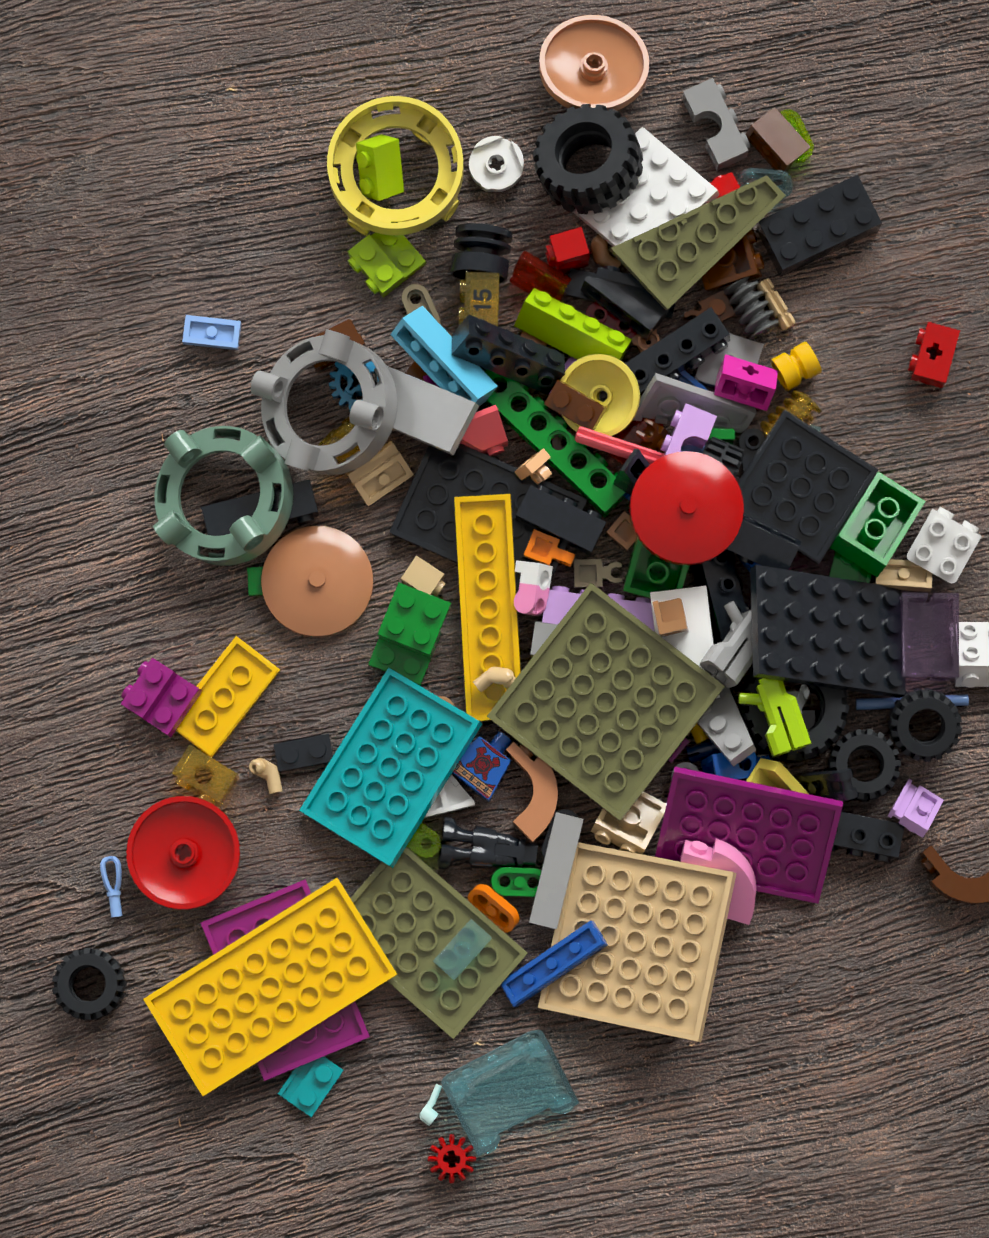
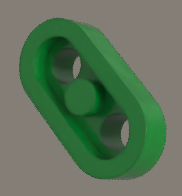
[490,867,541,897]

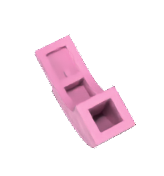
[680,838,756,925]

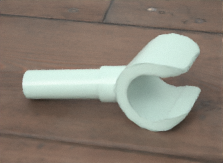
[420,1084,442,1126]

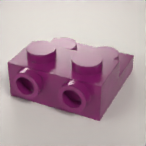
[121,658,202,737]

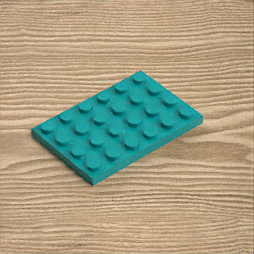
[299,667,482,868]

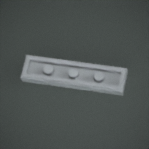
[529,812,584,929]

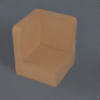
[652,598,689,637]

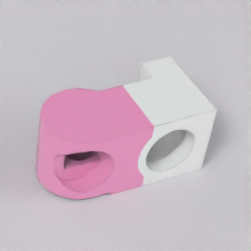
[514,561,553,616]

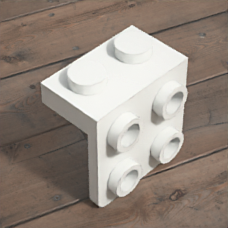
[907,507,982,583]
[954,622,989,688]

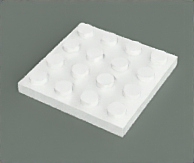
[573,127,720,247]

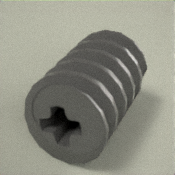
[724,277,779,340]

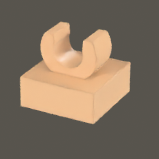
[514,448,552,485]

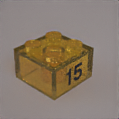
[459,272,499,326]

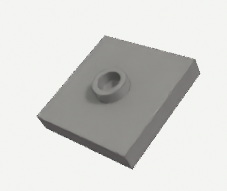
[695,333,764,388]

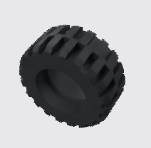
[533,104,643,214]
[739,673,849,763]

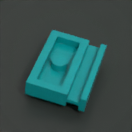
[278,1056,344,1117]

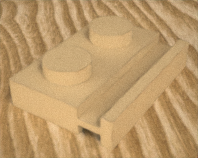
[346,441,414,506]

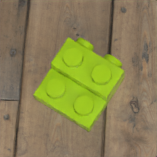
[347,232,426,298]

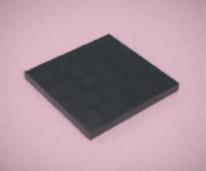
[737,409,878,564]

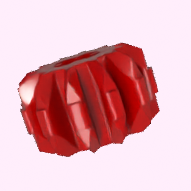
[428,1134,476,1183]

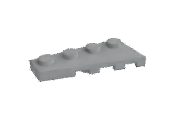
[633,373,756,433]
[697,669,756,767]

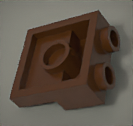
[702,228,765,292]

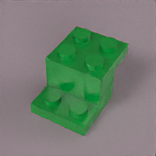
[368,582,451,686]

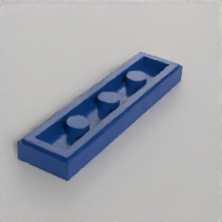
[501,920,608,1007]

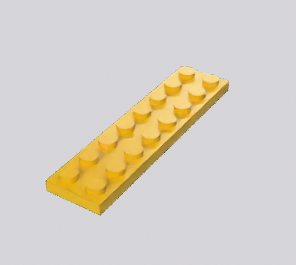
[454,494,521,721]

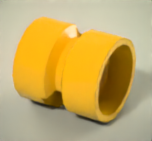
[770,341,822,391]

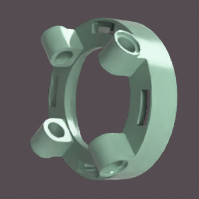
[153,426,293,566]

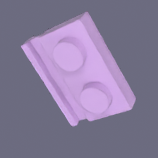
[888,779,944,838]

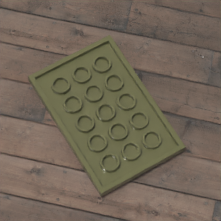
[350,847,528,1039]

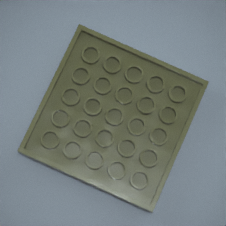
[487,583,725,821]

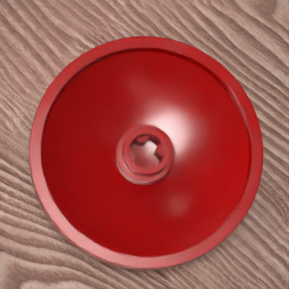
[630,451,744,565]
[126,796,241,910]

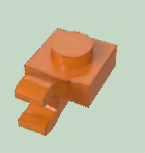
[523,529,575,567]

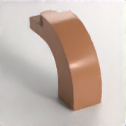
[506,742,558,843]

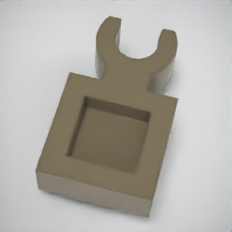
[574,559,622,589]

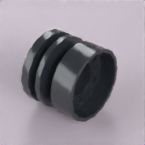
[450,223,513,284]

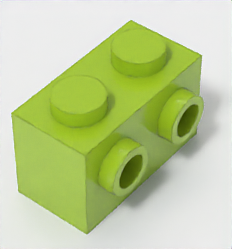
[356,134,404,201]

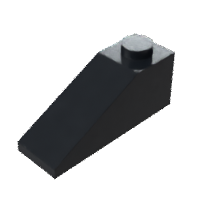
[580,276,669,340]

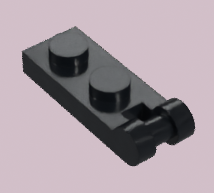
[792,768,858,801]

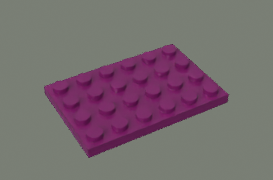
[655,767,843,904]
[201,879,370,1081]

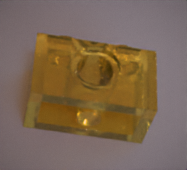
[172,744,239,805]

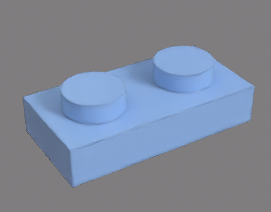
[182,315,241,350]

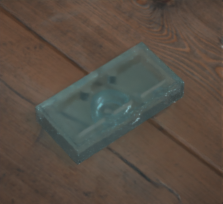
[433,919,492,980]

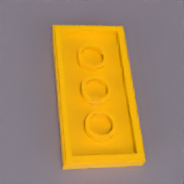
[176,636,281,759]

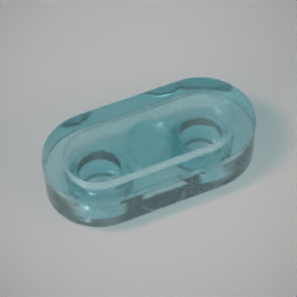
[737,168,793,199]

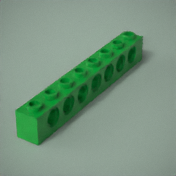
[485,370,627,517]

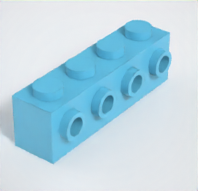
[390,306,498,406]

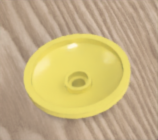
[561,354,640,436]

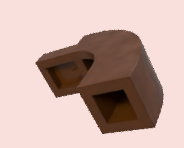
[920,845,989,904]

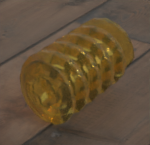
[760,390,822,437]

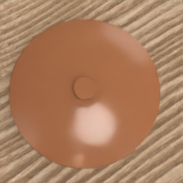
[539,15,649,111]
[261,526,373,638]

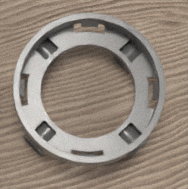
[251,329,397,475]

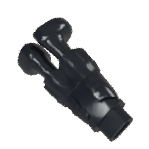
[438,817,538,870]

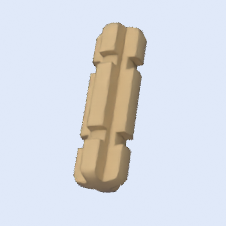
[757,279,795,330]

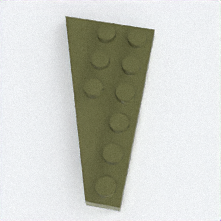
[609,175,786,310]

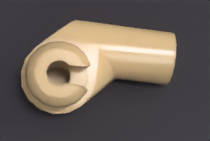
[473,667,516,692]
[249,758,283,794]

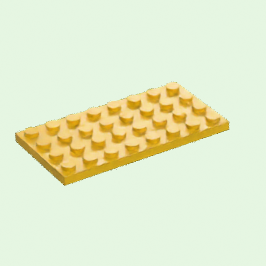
[143,878,398,1097]

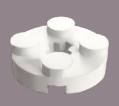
[469,136,524,192]

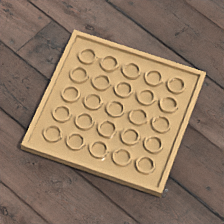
[538,842,737,1042]

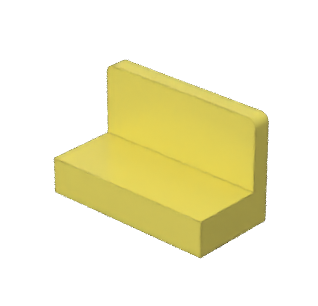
[747,758,809,794]

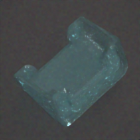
[441,1030,580,1156]

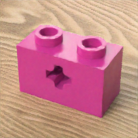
[714,354,778,411]

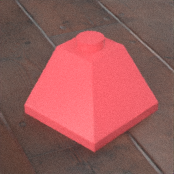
[460,405,508,457]

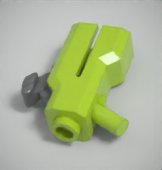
[739,678,811,758]

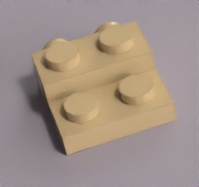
[591,792,666,854]

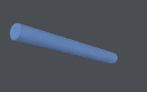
[855,694,969,710]

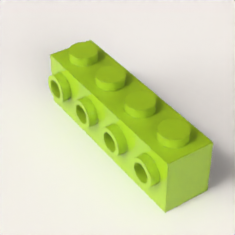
[514,288,632,361]

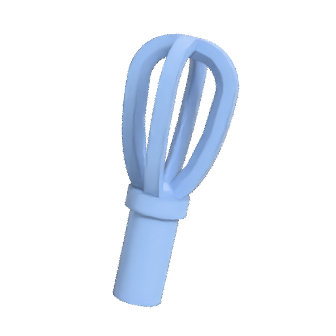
[100,856,122,917]

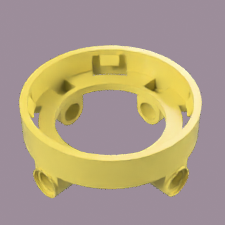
[327,96,464,236]

